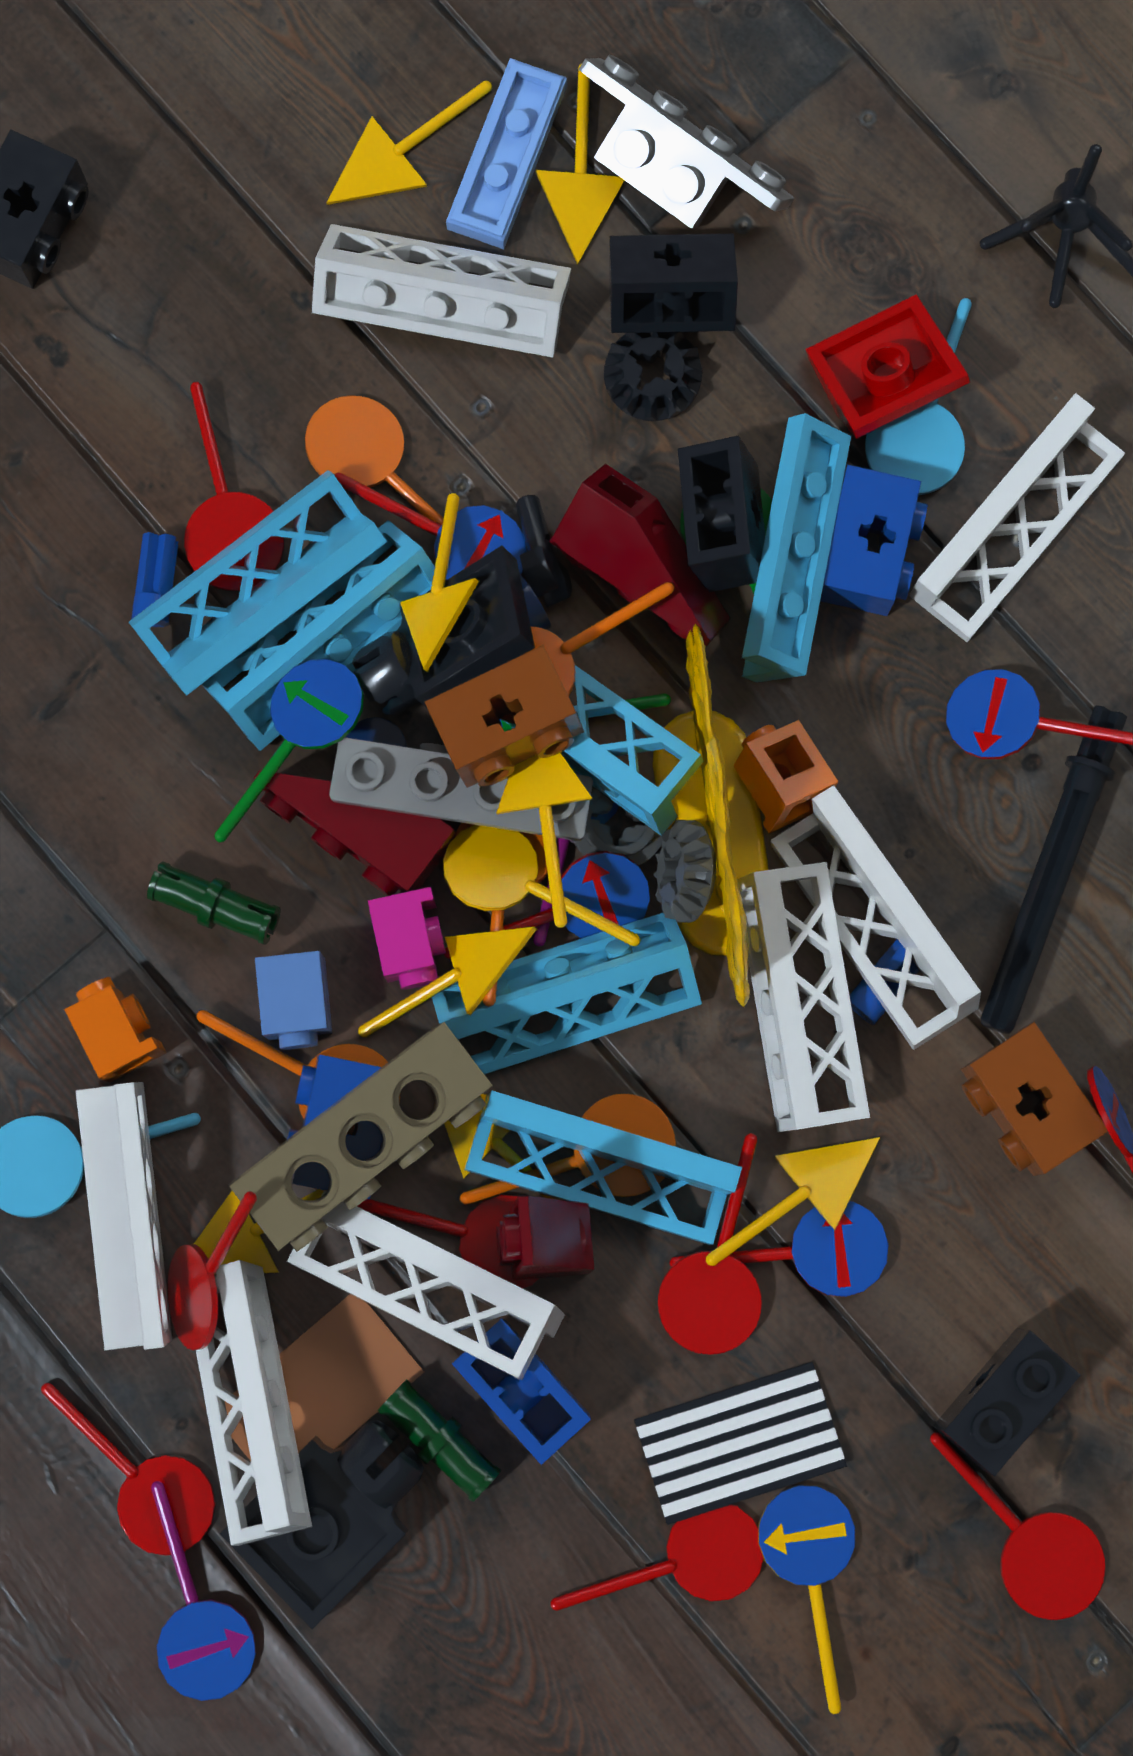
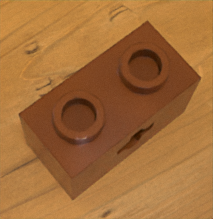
[425,645,584,788]
[961,1022,1108,1176]

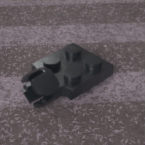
[352,545,535,715]
[220,1420,424,1630]

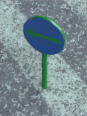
[214,659,364,843]

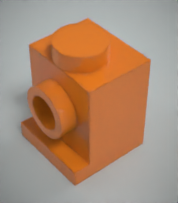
[734,720,838,834]
[64,977,167,1083]

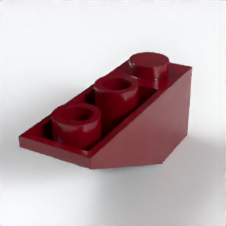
[550,463,730,648]
[254,770,456,896]
[496,1196,595,1281]

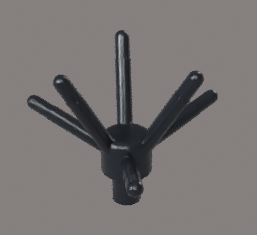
[980,144,1133,308]

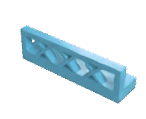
[742,413,851,682]
[128,470,387,696]
[202,520,435,751]
[504,665,704,836]
[432,913,702,1074]
[464,1090,742,1245]

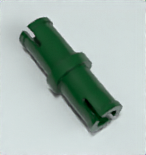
[147,861,281,945]
[377,1379,501,1502]

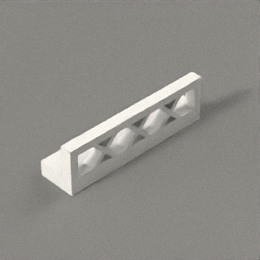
[312,224,571,358]
[909,393,1125,642]
[771,785,981,1050]
[737,862,870,1132]
[76,1082,173,1351]
[287,1190,565,1381]
[196,1260,312,1546]

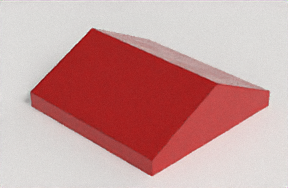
[805,294,970,439]

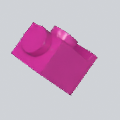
[368,887,446,990]

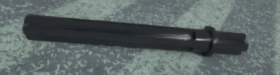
[980,705,1127,1034]

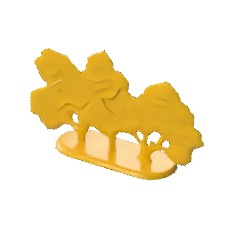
[653,624,769,1007]

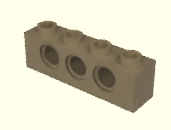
[228,1022,493,1252]

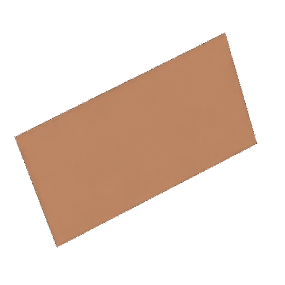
[225,1294,424,1461]

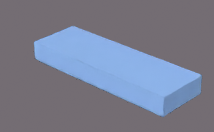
[446,58,567,249]

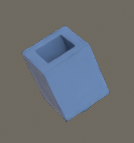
[255,951,332,1050]

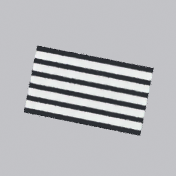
[634,1362,847,1525]

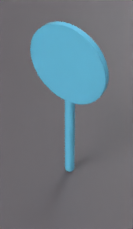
[865,298,972,495]
[0,1113,201,1218]

